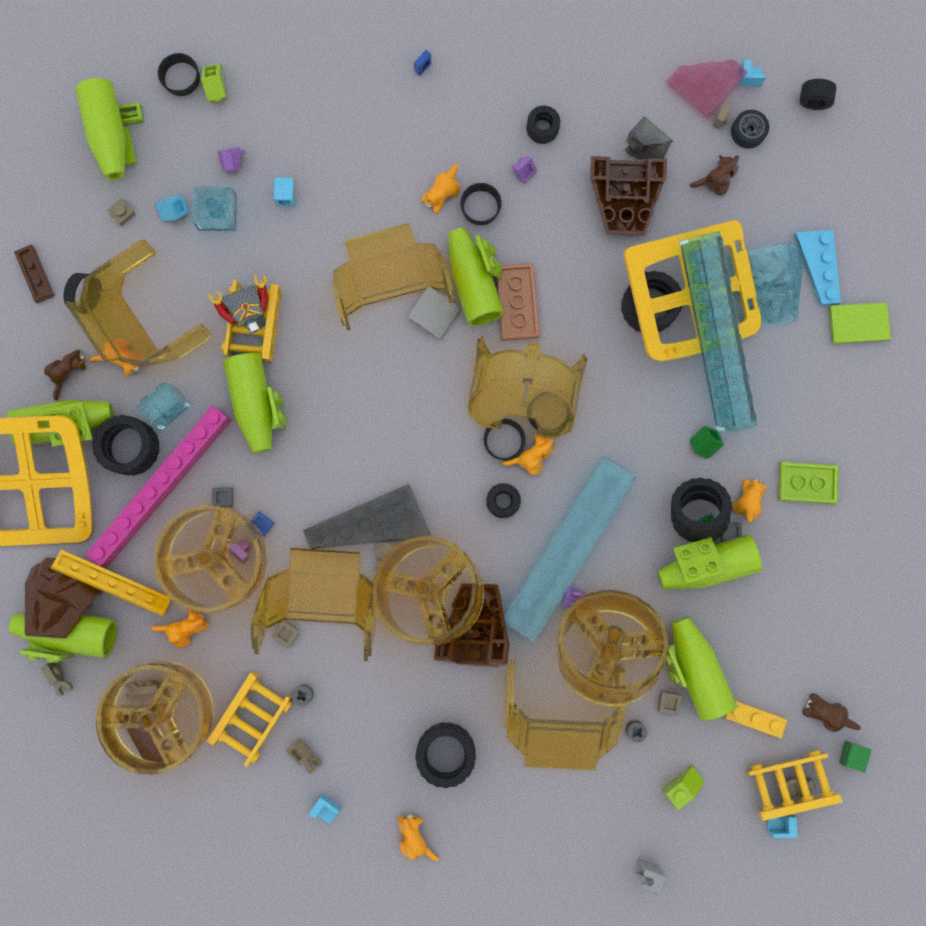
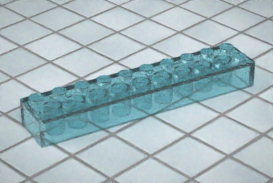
[680,231,757,432]
[504,456,637,642]

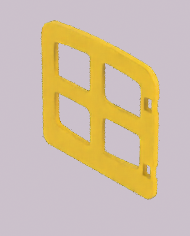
[624,220,761,361]
[0,415,93,546]

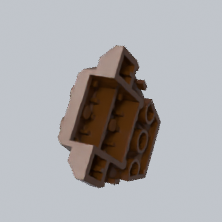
[590,156,667,235]
[25,558,103,638]
[434,584,510,667]

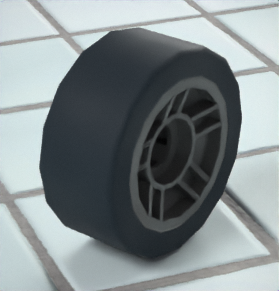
[731,109,770,149]

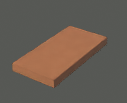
[497,263,540,341]

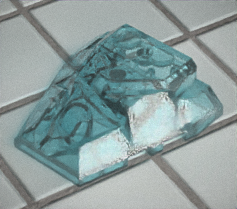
[725,242,803,327]

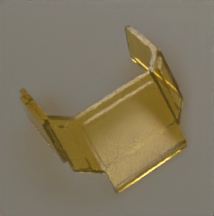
[332,223,455,331]
[65,239,212,367]
[250,548,378,661]
[504,660,626,770]

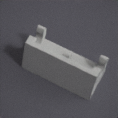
[636,858,667,897]

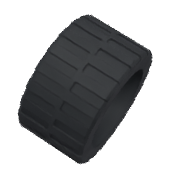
[621,271,682,332]
[92,415,160,476]
[671,478,732,542]
[415,722,476,788]

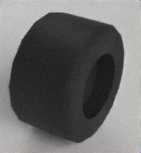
[799,79,837,110]
[526,105,561,144]
[486,483,521,518]

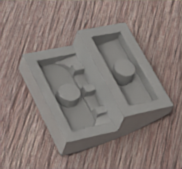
[407,286,461,340]

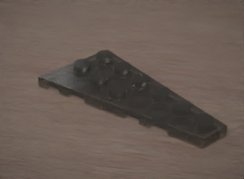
[303,484,432,549]

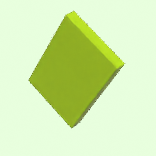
[829,302,891,344]
[778,462,839,504]

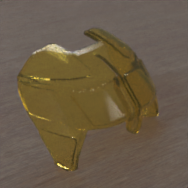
[467,336,588,438]

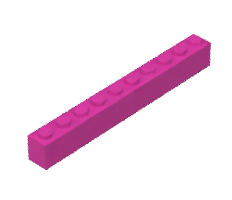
[85,405,232,567]

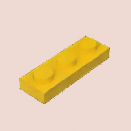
[724,701,787,739]

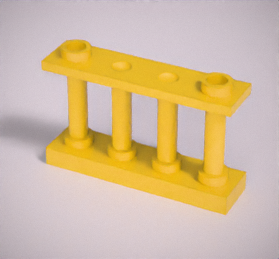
[221,280,282,363]
[207,671,293,767]
[746,750,843,821]

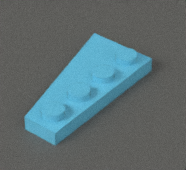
[794,230,841,306]

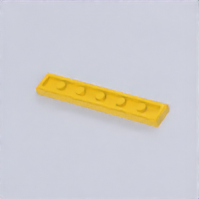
[51,550,172,617]

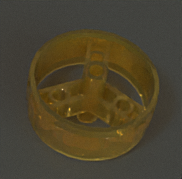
[154,505,268,613]
[372,536,484,646]
[556,590,668,706]
[96,661,214,775]

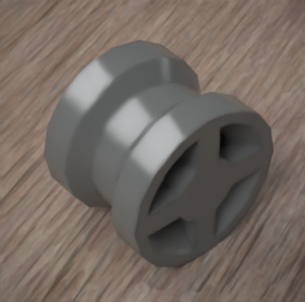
[292,684,314,706]
[625,720,647,742]

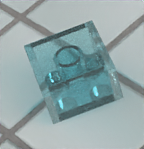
[193,187,237,231]
[136,382,191,429]

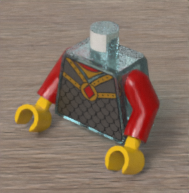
[208,273,269,334]

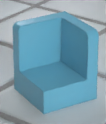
[739,59,766,87]
[274,177,296,206]
[154,194,189,221]
[309,793,342,824]
[767,814,798,838]

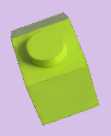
[201,63,226,102]
[662,765,705,810]

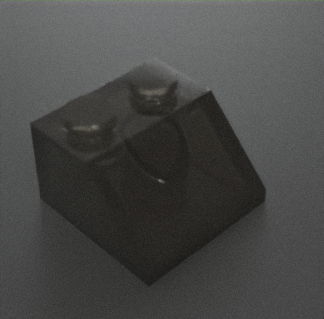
[624,116,673,160]

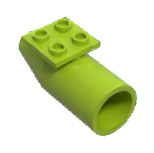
[75,78,137,180]
[448,228,504,327]
[223,353,287,454]
[7,399,114,447]
[657,534,762,590]
[9,613,117,663]
[660,616,738,721]

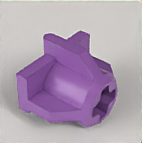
[217,147,245,172]

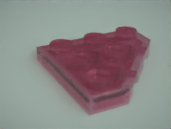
[667,59,748,118]

